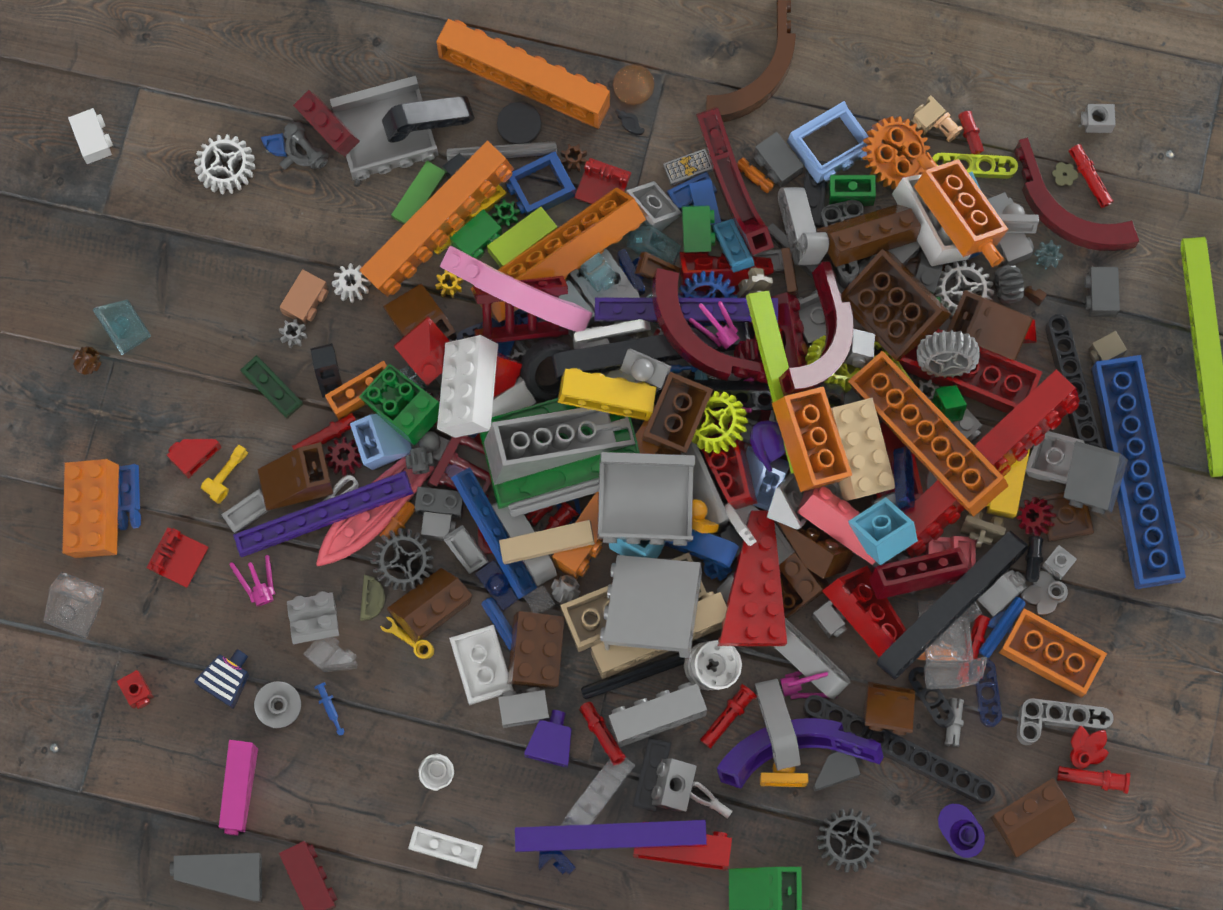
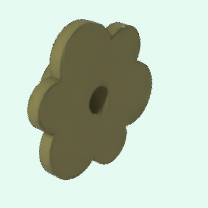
[1052,162,1078,186]

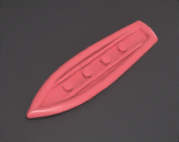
[316,455,434,567]

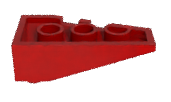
[679,251,774,298]

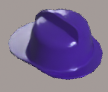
[938,804,985,858]

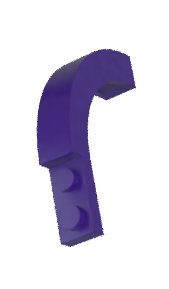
[717,718,884,789]

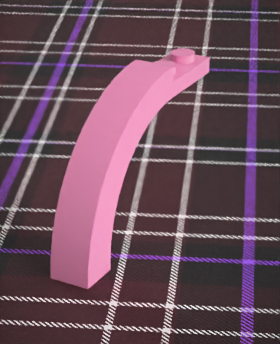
[440,246,593,332]

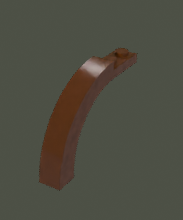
[706,0,796,122]

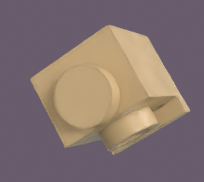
[910,96,946,135]

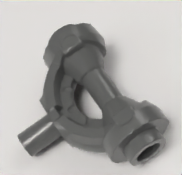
[279,121,329,170]

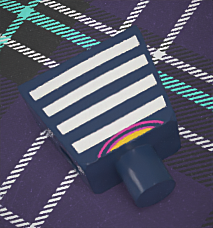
[194,649,249,709]

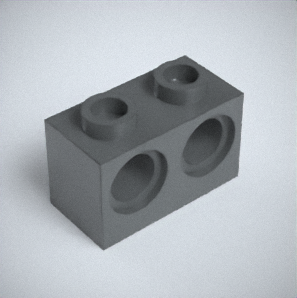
[415,487,464,520]

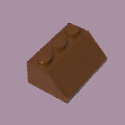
[642,372,713,454]
[387,568,473,643]
[990,778,1076,858]

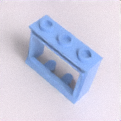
[787,101,869,184]

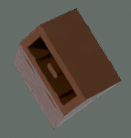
[383,283,457,341]
[947,290,1033,360]
[258,442,334,511]
[778,520,854,579]
[779,552,830,619]
[863,682,915,735]

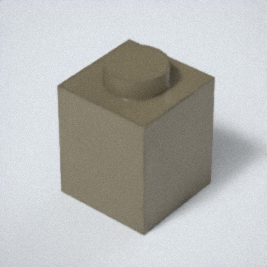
[1089,331,1127,364]

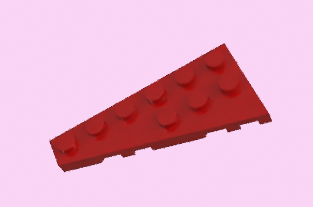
[717,510,787,646]

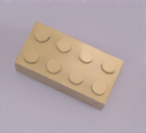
[831,398,896,501]

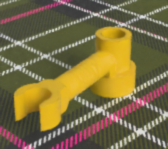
[201,445,248,504]
[380,617,434,659]

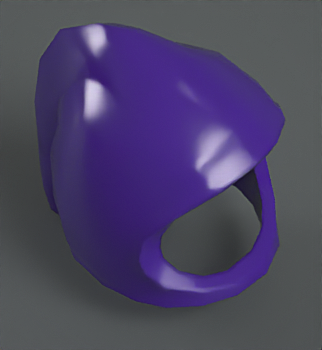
[750,420,786,472]

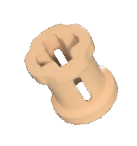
[934,112,963,142]

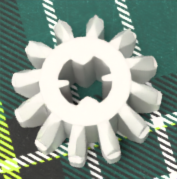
[332,263,371,303]

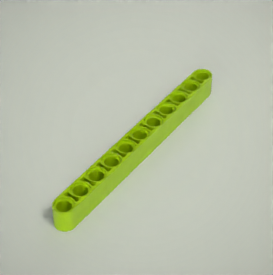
[1180,237,1223,477]

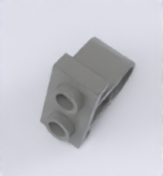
[978,570,1028,617]

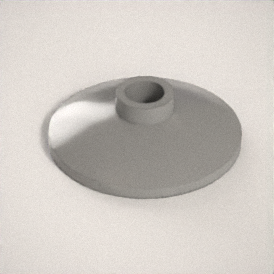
[254,681,301,728]

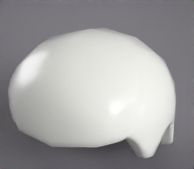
[418,754,454,791]

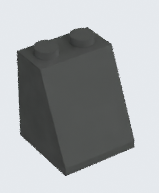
[1064,441,1128,515]

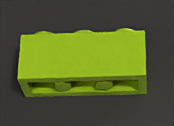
[487,207,558,268]

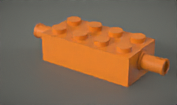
[914,152,1009,267]

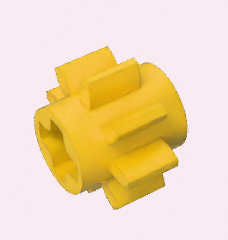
[435,270,463,298]

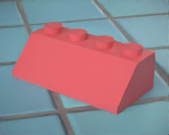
[797,486,876,565]

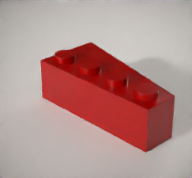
[701,416,757,510]
[822,566,906,658]

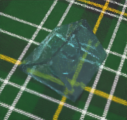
[93,300,151,355]

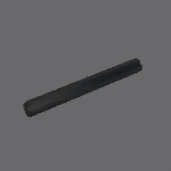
[581,652,685,699]

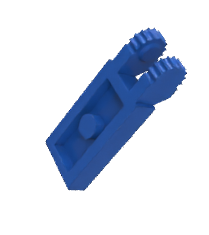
[118,464,141,530]

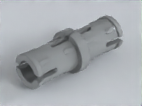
[944,698,964,747]

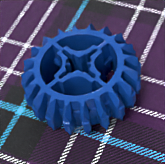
[678,271,738,328]

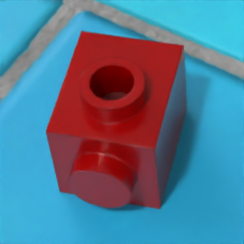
[117,670,154,709]

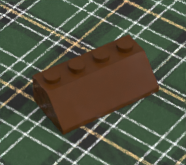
[816,204,921,267]

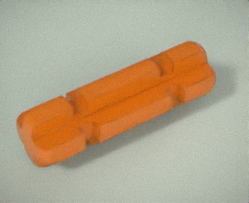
[737,158,775,193]

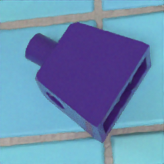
[524,710,572,768]

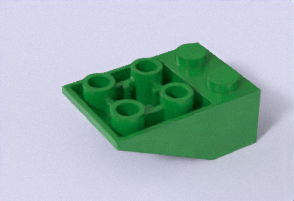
[359,363,440,446]
[729,867,802,910]

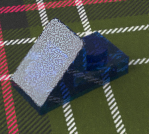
[539,851,576,876]

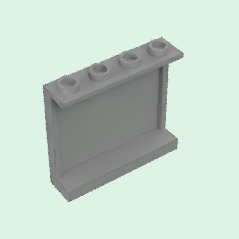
[330,76,439,180]
[597,452,695,546]
[600,555,702,658]

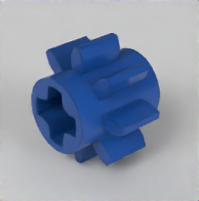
[703,560,732,581]

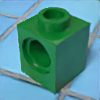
[932,385,967,422]

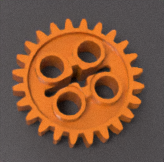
[861,116,931,189]

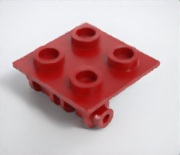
[574,158,632,204]
[146,527,209,588]

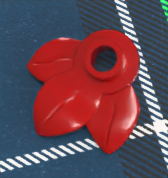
[1070,726,1109,769]

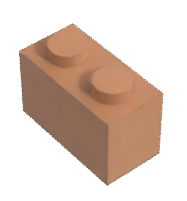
[280,269,329,326]

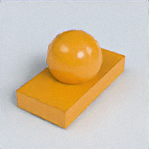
[692,499,719,533]
[760,762,808,787]

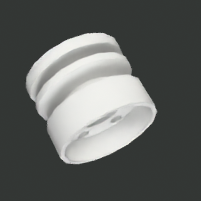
[684,640,742,691]

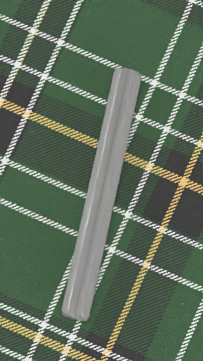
[446,141,557,161]
[508,477,599,517]

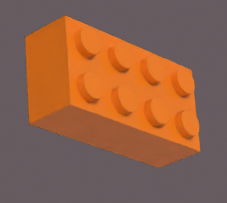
[772,386,852,492]
[62,459,119,558]
[999,608,1107,698]

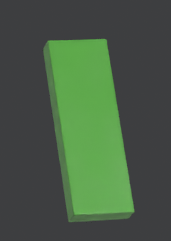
[391,161,446,224]

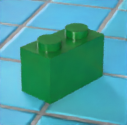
[828,175,876,206]
[682,205,715,252]
[450,209,502,260]

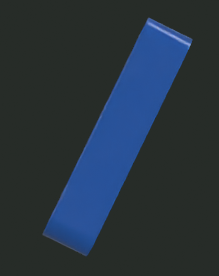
[664,529,739,568]

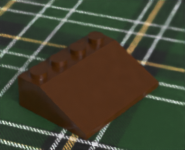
[841,249,952,361]

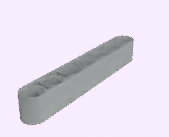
[717,572,850,700]

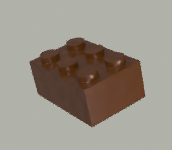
[507,611,564,689]

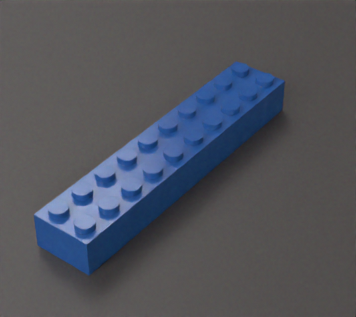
[1091,355,1186,589]

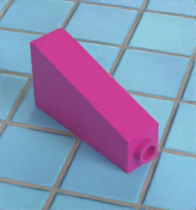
[219,740,258,836]

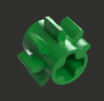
[492,199,520,229]

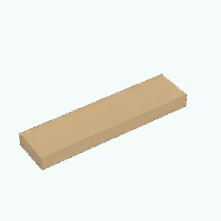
[499,520,595,564]

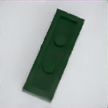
[240,355,303,419]

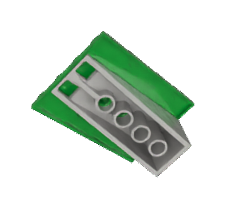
[480,398,640,509]

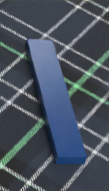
[451,467,537,599]

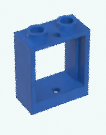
[505,151,576,217]

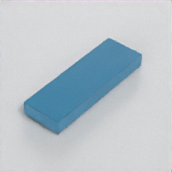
[712,219,755,273]

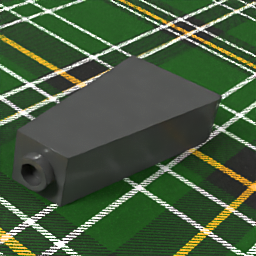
[170,853,262,903]

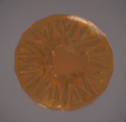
[613,64,655,105]

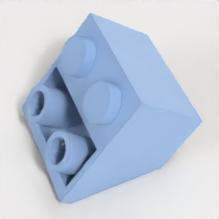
[350,414,412,470]
[746,446,790,511]

